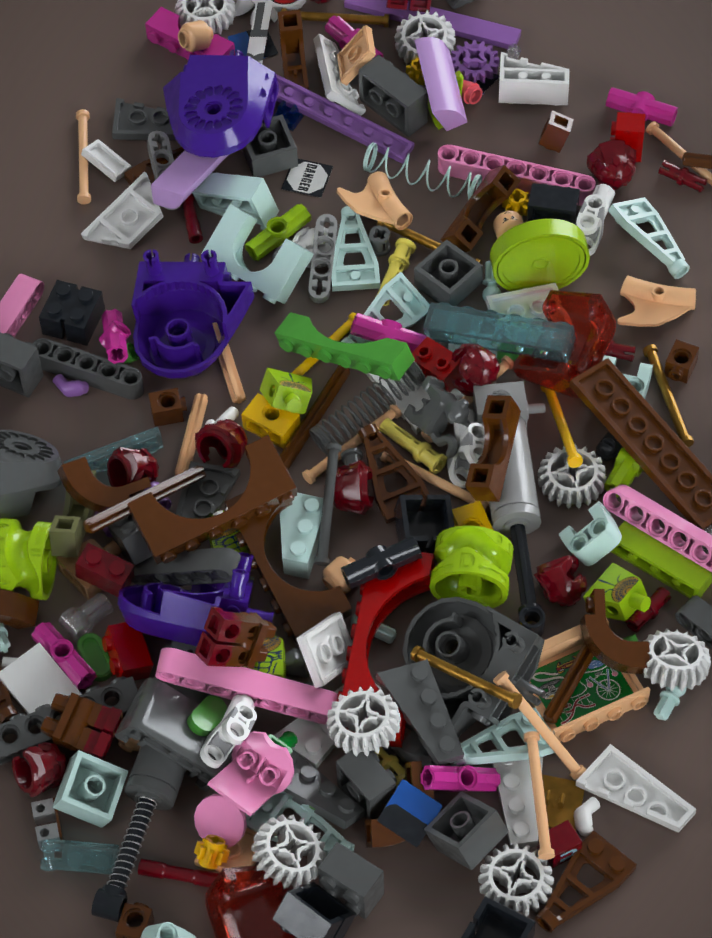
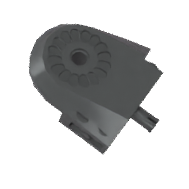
[0,430,63,518]
[402,597,545,737]

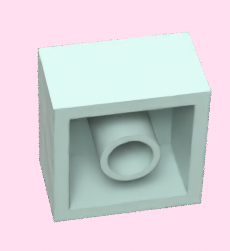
[52,750,128,828]

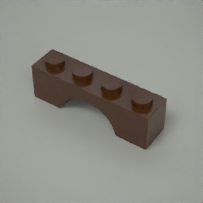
[440,165,521,253]
[465,395,521,502]

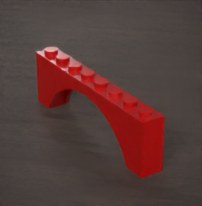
[337,552,435,748]

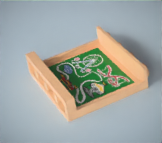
[529,618,650,742]

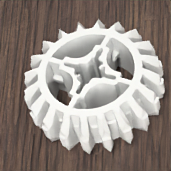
[175,0,236,35]
[394,10,456,64]
[538,443,607,509]
[643,628,711,692]
[326,686,401,757]
[251,814,327,889]
[478,842,554,917]

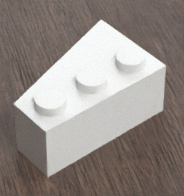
[499,52,569,106]

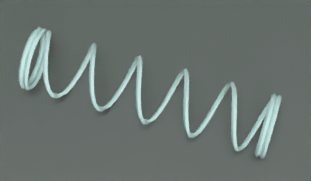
[363,142,482,200]

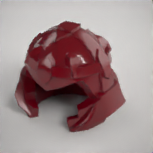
[587,140,637,190]
[452,343,500,397]
[195,419,248,468]
[107,447,159,487]
[324,460,374,515]
[534,555,587,607]
[12,742,69,797]

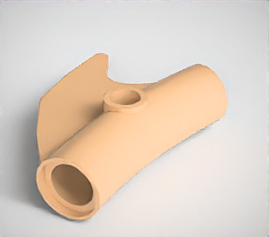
[337,171,413,230]
[617,275,696,327]

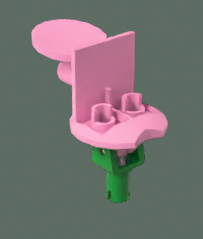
[194,731,298,848]

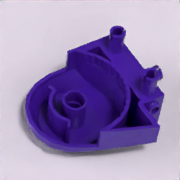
[163,50,279,158]
[131,249,255,379]
[117,552,274,646]

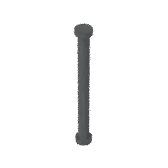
[314,443,342,566]

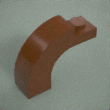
[278,10,309,90]
[57,457,152,512]
[0,589,39,629]
[580,589,650,674]
[365,761,434,848]

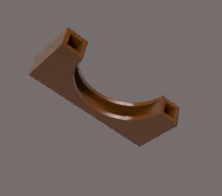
[127,435,297,564]
[225,493,352,643]

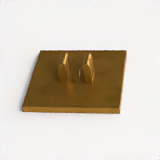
[542,774,585,831]

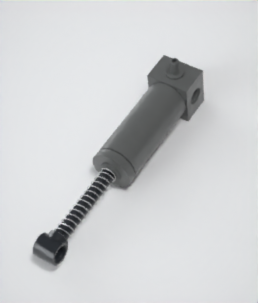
[91,640,220,922]

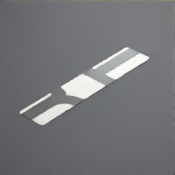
[247,2,273,64]

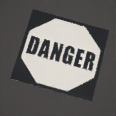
[281,159,333,198]

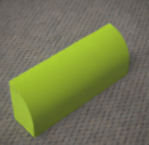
[610,521,712,598]

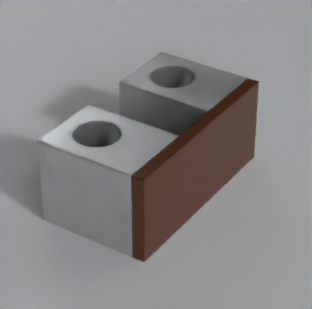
[31,797,64,850]

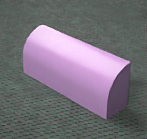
[415,37,467,131]
[151,150,228,209]

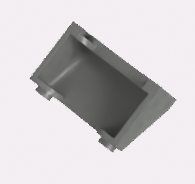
[114,677,233,792]

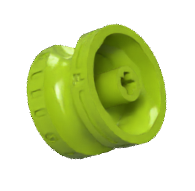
[0,518,58,600]
[429,525,514,608]

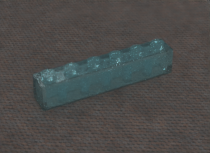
[423,302,576,363]

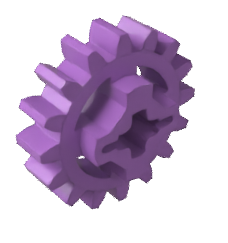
[451,40,499,83]

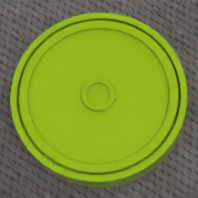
[490,219,590,291]

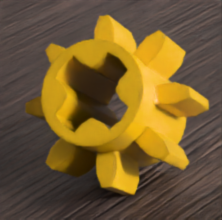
[406,58,425,86]
[502,188,529,217]
[194,834,230,869]

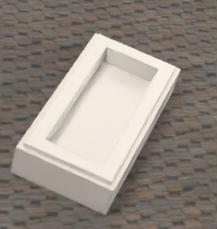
[81,139,132,182]

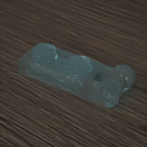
[40,839,119,874]

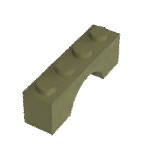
[49,470,97,558]

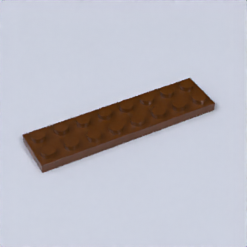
[569,358,712,531]

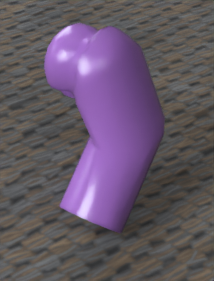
[53,374,89,397]

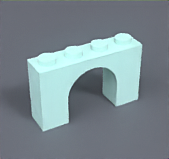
[201,204,314,304]

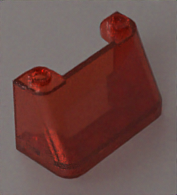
[512,290,616,398]
[205,865,295,938]

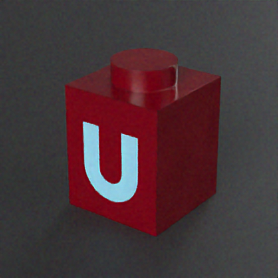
[537,820,582,868]

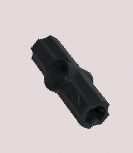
[341,536,422,589]

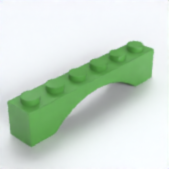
[274,312,415,381]

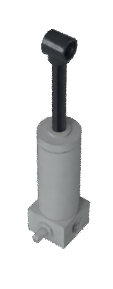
[473,381,546,637]

